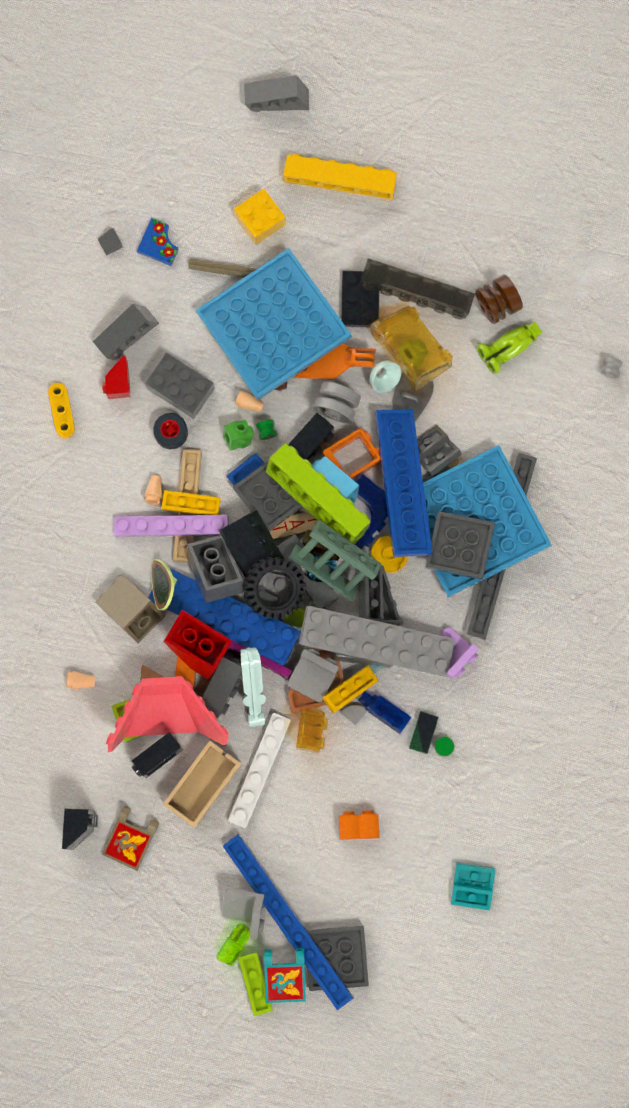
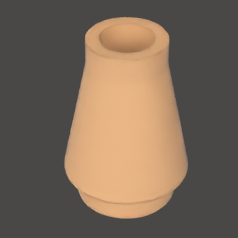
[235,390,264,413]
[144,476,162,505]
[66,671,95,690]

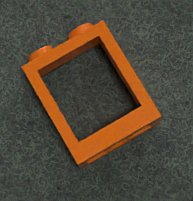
[322,428,381,480]

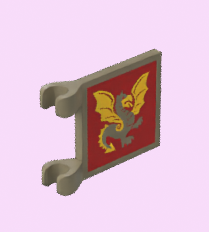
[102,806,159,871]

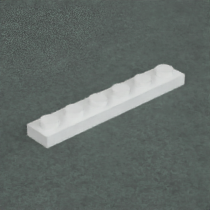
[228,713,291,829]

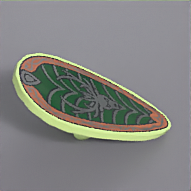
[151,559,177,611]

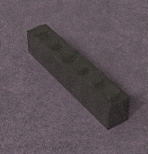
[359,258,475,320]

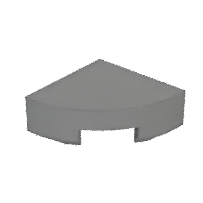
[341,705,368,725]

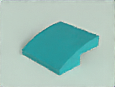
[451,862,496,911]

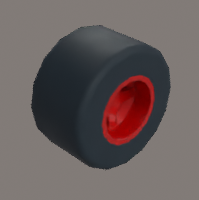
[153,413,188,450]

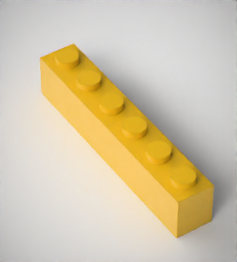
[283,154,397,200]

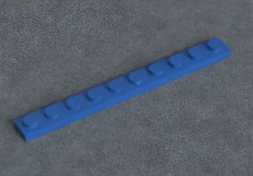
[223,834,354,1010]

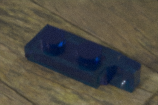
[358,691,412,734]

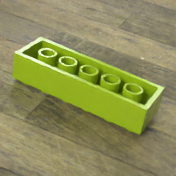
[265,443,370,544]

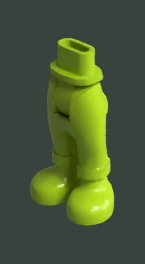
[476,321,542,374]

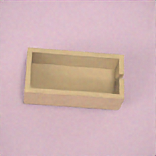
[163,741,242,829]

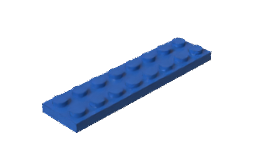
[375,409,432,557]
[148,567,301,666]

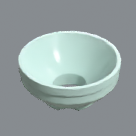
[369,360,402,393]

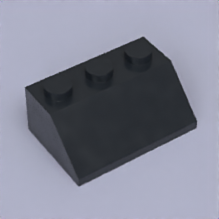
[219,510,284,577]
[62,808,98,850]

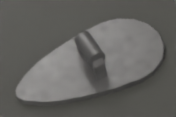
[392,368,434,422]

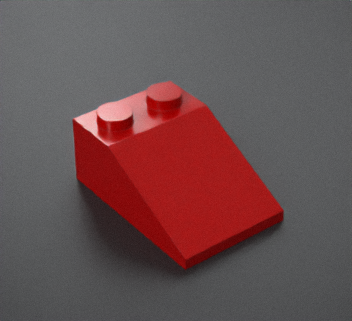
[163,610,232,679]

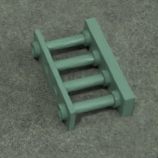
[289,520,381,601]

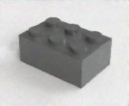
[145,353,215,419]
[187,535,243,603]

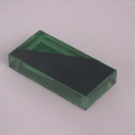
[409,711,439,754]

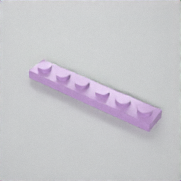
[114,515,229,537]

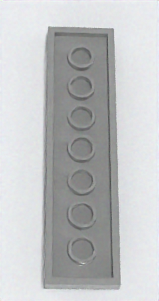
[299,606,455,677]

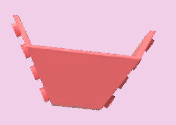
[106,676,229,752]

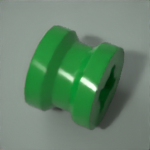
[256,420,278,440]

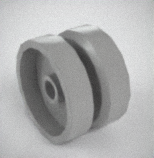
[313,382,361,424]

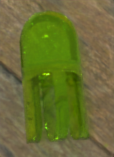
[216,924,250,966]

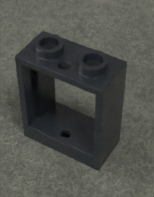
[131,732,183,778]

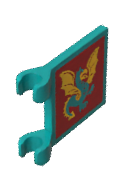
[264,948,306,1003]

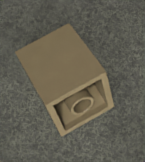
[95,575,165,644]

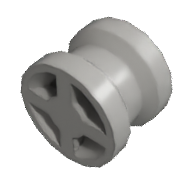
[601,357,623,378]

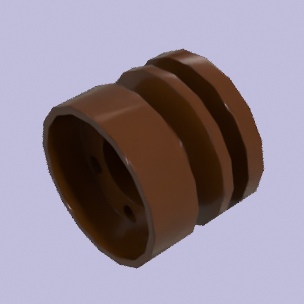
[475,274,523,324]

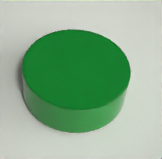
[435,737,454,757]

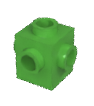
[223,419,254,451]

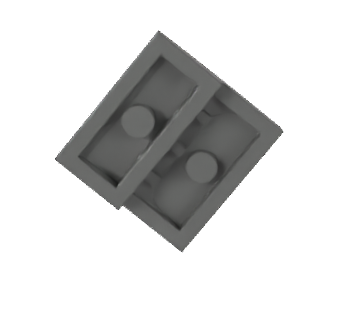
[417,425,462,476]

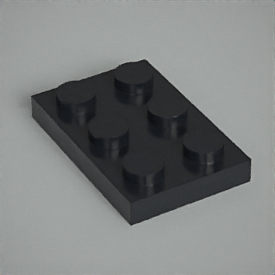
[341,271,380,328]

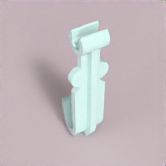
[241,647,266,727]

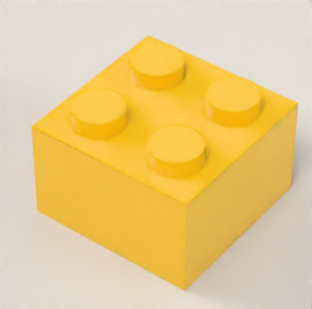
[234,188,286,245]

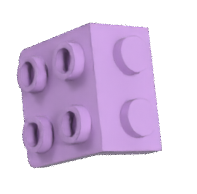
[440,627,479,680]

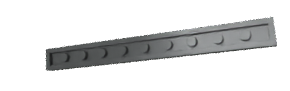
[467,453,537,640]

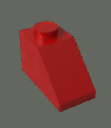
[102,356,131,399]

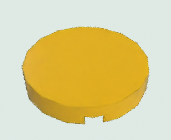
[371,535,409,573]

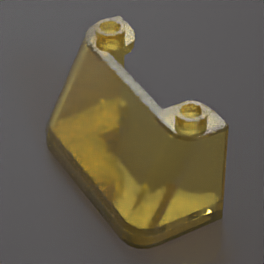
[371,306,453,392]

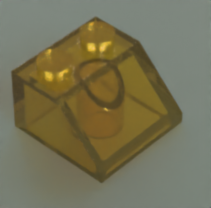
[296,708,328,753]

